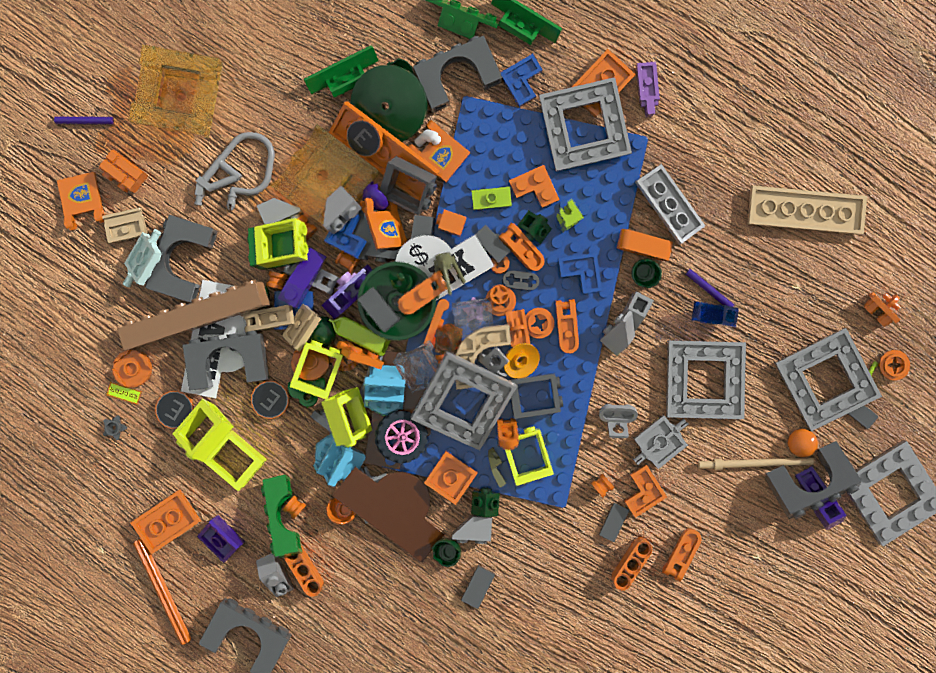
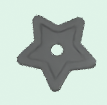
[103,415,127,440]

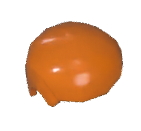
[787,428,818,458]
[326,497,357,524]

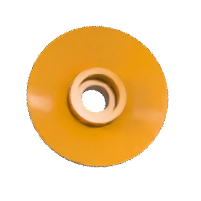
[504,343,540,379]

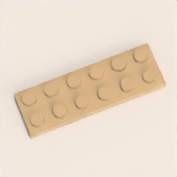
[747,186,867,235]

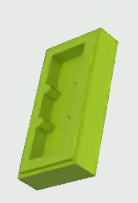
[472,187,512,210]

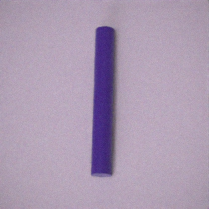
[54,116,114,125]
[685,269,734,310]

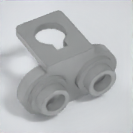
[477,347,509,378]
[599,404,638,438]

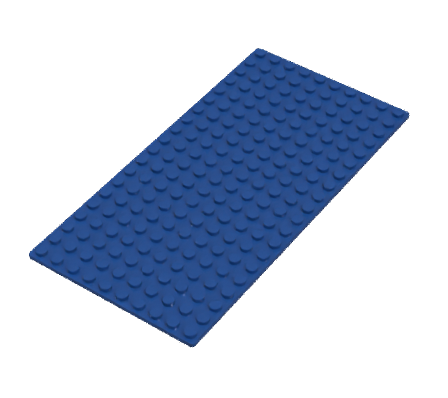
[382,96,648,508]

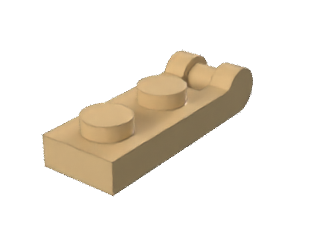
[243,305,294,333]

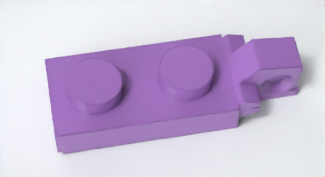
[636,62,660,117]

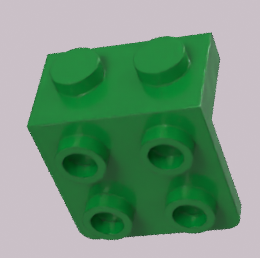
[247,227,295,270]

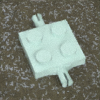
[123,229,162,287]

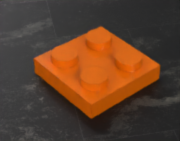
[424,451,478,505]

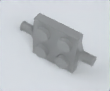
[633,415,689,469]

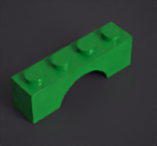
[261,475,302,558]

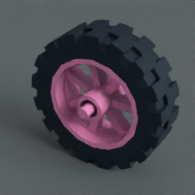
[375,411,428,463]

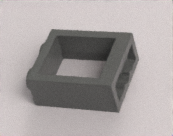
[380,156,437,215]
[509,373,563,419]

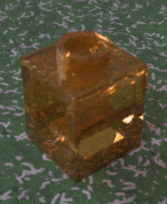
[435,324,462,355]

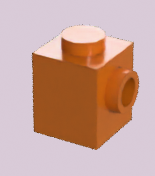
[436,209,466,237]

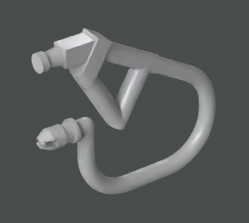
[194,132,275,211]

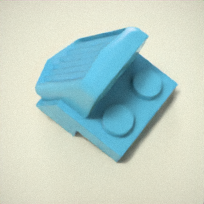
[364,365,405,416]
[313,433,366,487]

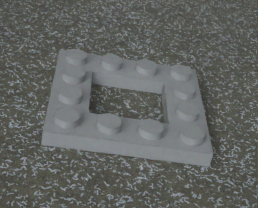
[539,77,632,172]
[774,328,882,431]
[666,341,746,419]
[411,351,517,450]
[847,440,936,546]

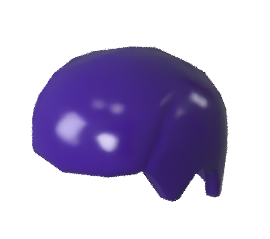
[362,181,389,211]

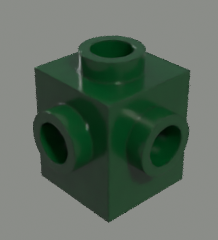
[517,210,552,244]
[471,487,500,517]

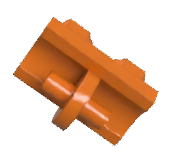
[864,292,901,327]
[505,309,530,347]

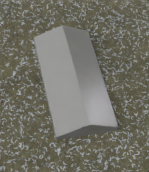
[635,164,705,245]

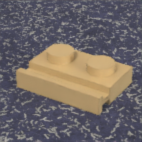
[102,208,148,244]
[282,304,321,351]

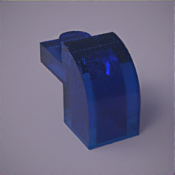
[691,301,739,327]

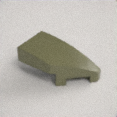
[488,447,507,488]

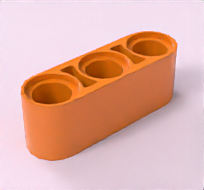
[616,229,673,262]
[611,537,653,591]
[284,545,324,597]

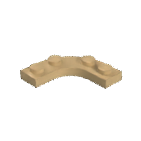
[455,324,511,389]

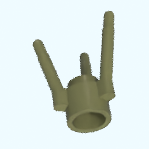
[433,252,466,299]

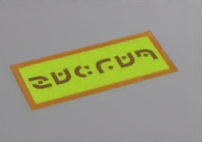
[106,382,142,405]

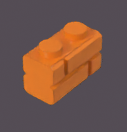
[99,149,148,193]

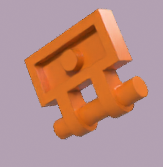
[337,341,384,369]

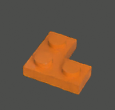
[509,165,560,209]
[624,464,667,518]

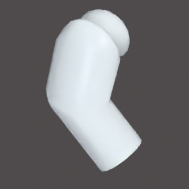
[414,129,441,147]

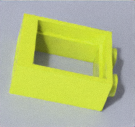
[254,218,308,268]
[290,340,344,399]
[322,387,372,447]
[173,399,234,462]
[505,426,554,486]
[204,430,267,491]

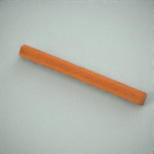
[133,539,191,645]

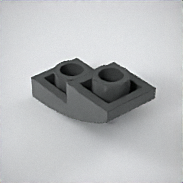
[358,287,400,332]

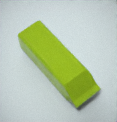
[329,317,391,356]

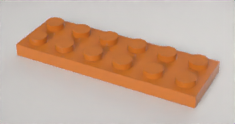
[328,101,440,201]

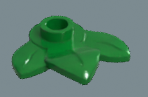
[288,378,326,407]

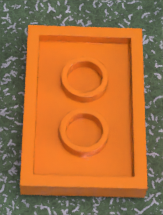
[572,49,636,118]
[130,490,201,555]

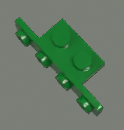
[426,0,500,39]
[491,0,562,45]
[304,45,379,98]

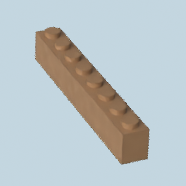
[117,280,270,351]

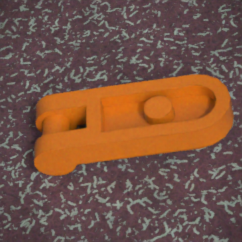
[498,223,544,271]
[398,271,447,314]
[422,299,450,351]
[555,299,579,353]
[497,418,519,450]
[662,528,702,582]

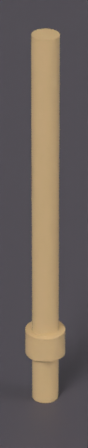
[698,457,814,470]

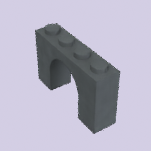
[413,36,502,113]
[354,210,436,263]
[145,215,218,303]
[183,331,270,391]
[765,441,862,519]
[199,598,292,673]

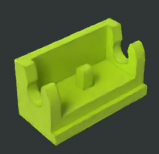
[556,199,584,232]

